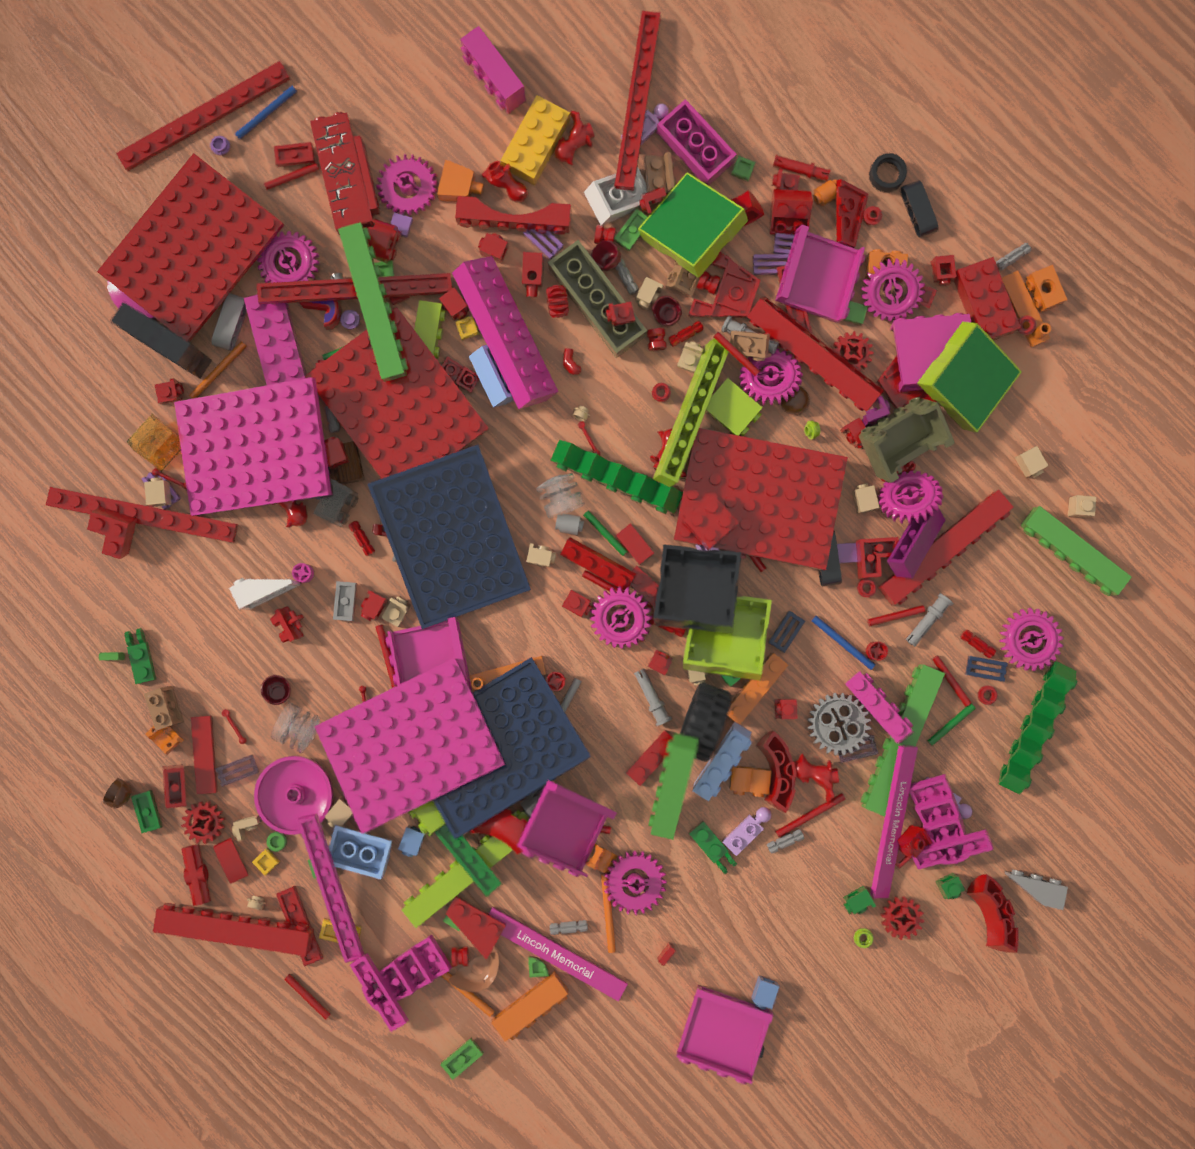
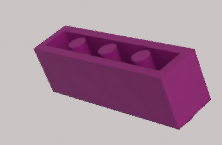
[887,509,945,578]

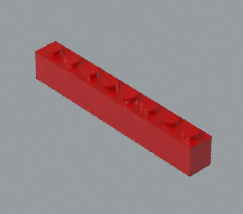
[747,296,884,412]
[877,490,1014,605]
[153,903,314,956]

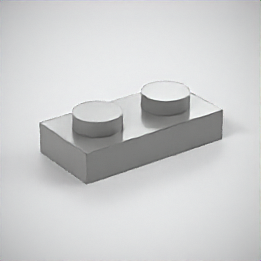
[333,581,357,621]

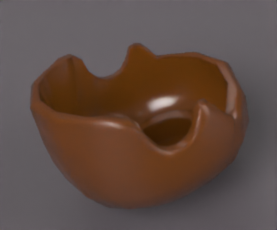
[781,386,810,415]
[103,778,132,808]

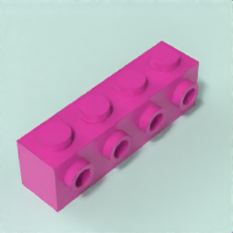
[845,671,914,745]

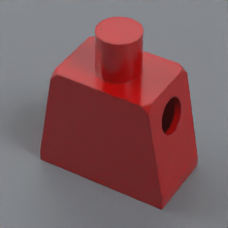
[522,252,544,298]

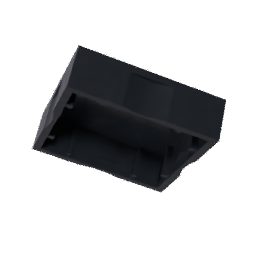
[110,302,212,379]
[654,545,741,634]

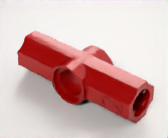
[181,844,211,906]

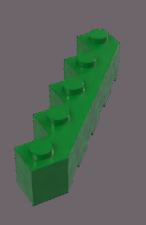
[550,440,683,514]
[999,661,1078,795]

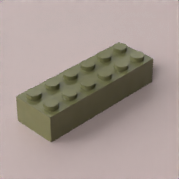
[548,240,647,358]

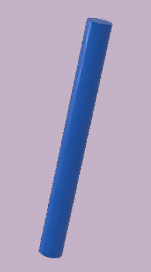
[235,86,297,140]
[811,616,876,670]

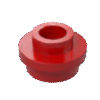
[863,206,882,225]
[1018,316,1036,335]
[652,383,671,402]
[857,578,877,598]
[978,686,998,705]

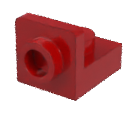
[772,169,800,190]
[639,187,666,214]
[606,301,635,326]
[154,378,184,404]
[562,590,592,618]

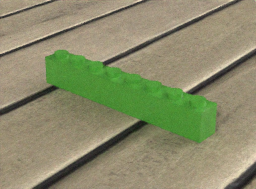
[338,222,408,382]
[861,664,945,817]

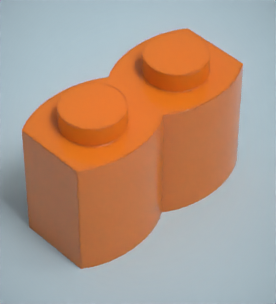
[729,766,771,797]

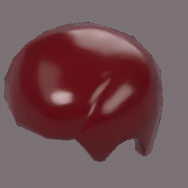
[591,240,621,271]
[652,296,682,326]
[261,675,291,705]

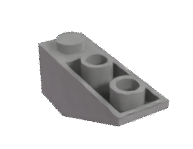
[1004,869,1068,910]

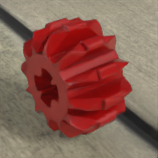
[546,285,569,318]

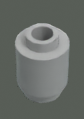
[555,513,584,535]

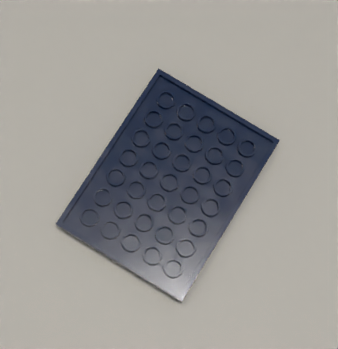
[367,445,531,629]
[433,657,591,840]

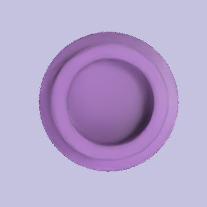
[210,136,230,155]
[341,310,360,329]

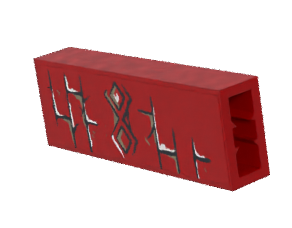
[310,112,375,236]

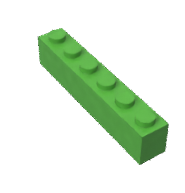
[1020,506,1132,596]
[648,733,698,840]

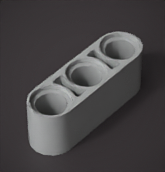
[212,293,247,351]

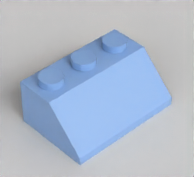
[469,345,514,407]
[329,825,392,879]

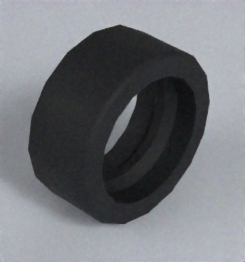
[869,153,907,193]

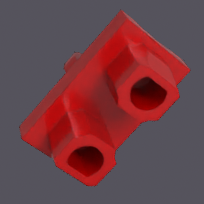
[270,606,304,643]

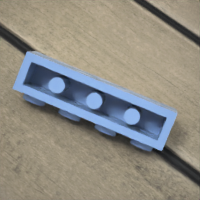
[692,722,752,801]

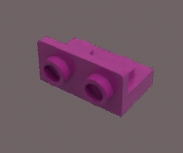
[862,396,891,427]

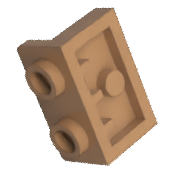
[643,152,676,195]
[666,260,701,297]
[729,330,771,361]
[144,686,184,730]

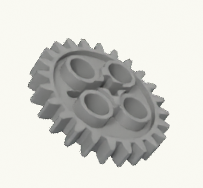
[807,693,871,756]

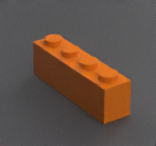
[728,653,788,725]
[491,971,569,1042]

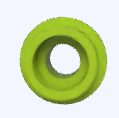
[804,420,820,440]
[854,928,873,948]

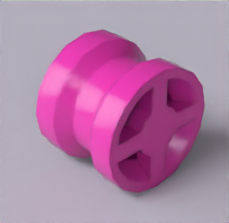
[292,563,314,583]

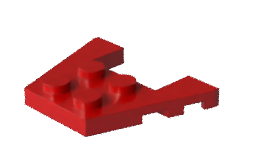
[688,252,761,318]
[876,355,937,409]

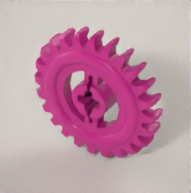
[376,154,439,216]
[257,231,320,283]
[861,258,925,322]
[739,348,803,406]
[878,471,943,524]
[590,586,653,649]
[999,608,1064,671]
[603,850,667,915]

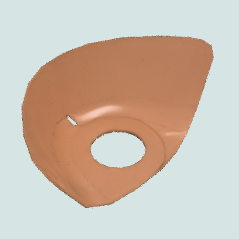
[449,952,499,992]

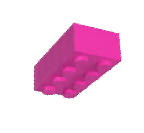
[460,26,526,114]
[656,99,737,186]

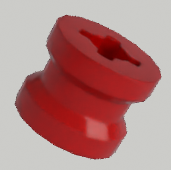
[451,946,469,967]

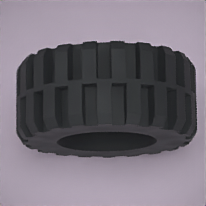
[680,683,732,762]

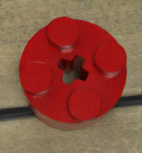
[368,219,402,263]

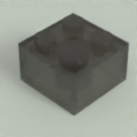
[313,479,359,527]

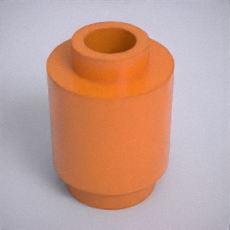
[813,179,836,206]

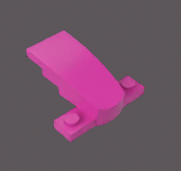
[909,774,994,869]
[350,934,453,1032]

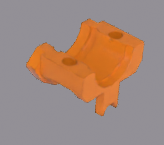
[145,726,184,755]
[585,844,617,874]

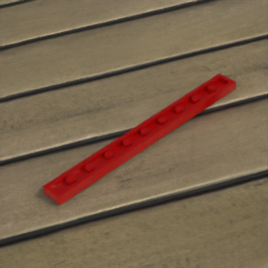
[614,11,661,191]
[116,61,291,171]
[257,273,452,305]
[46,487,238,543]

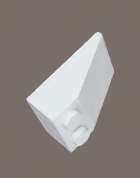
[584,167,651,225]
[229,578,300,610]

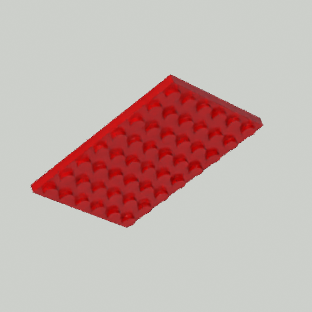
[97,153,284,343]
[305,307,489,479]
[674,428,848,571]

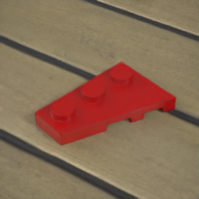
[836,179,869,248]
[446,896,506,960]

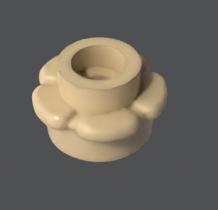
[572,406,591,422]
[247,896,266,910]

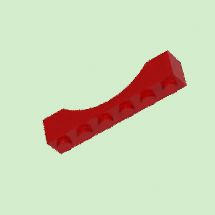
[455,196,572,235]

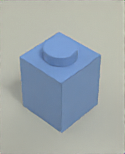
[398,825,426,857]
[751,976,780,1010]

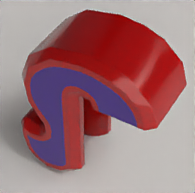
[299,300,342,330]

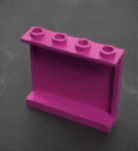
[775,225,865,323]
[890,313,971,392]
[386,617,473,693]
[517,780,617,877]
[676,985,773,1084]

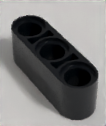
[900,180,939,238]
[818,531,842,587]

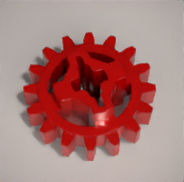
[833,331,874,371]
[181,801,226,844]
[880,896,924,940]

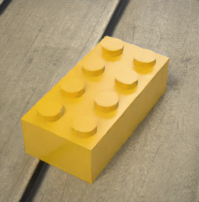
[500,95,571,186]

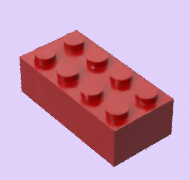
[954,257,1021,340]

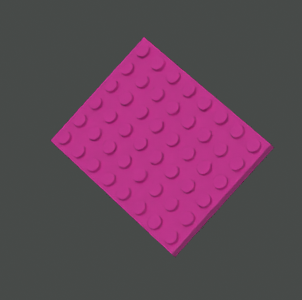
[174,377,332,516]
[314,658,505,834]

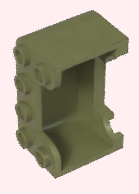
[859,397,955,483]

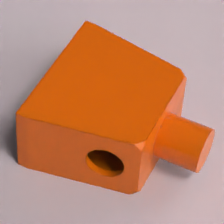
[437,160,484,202]

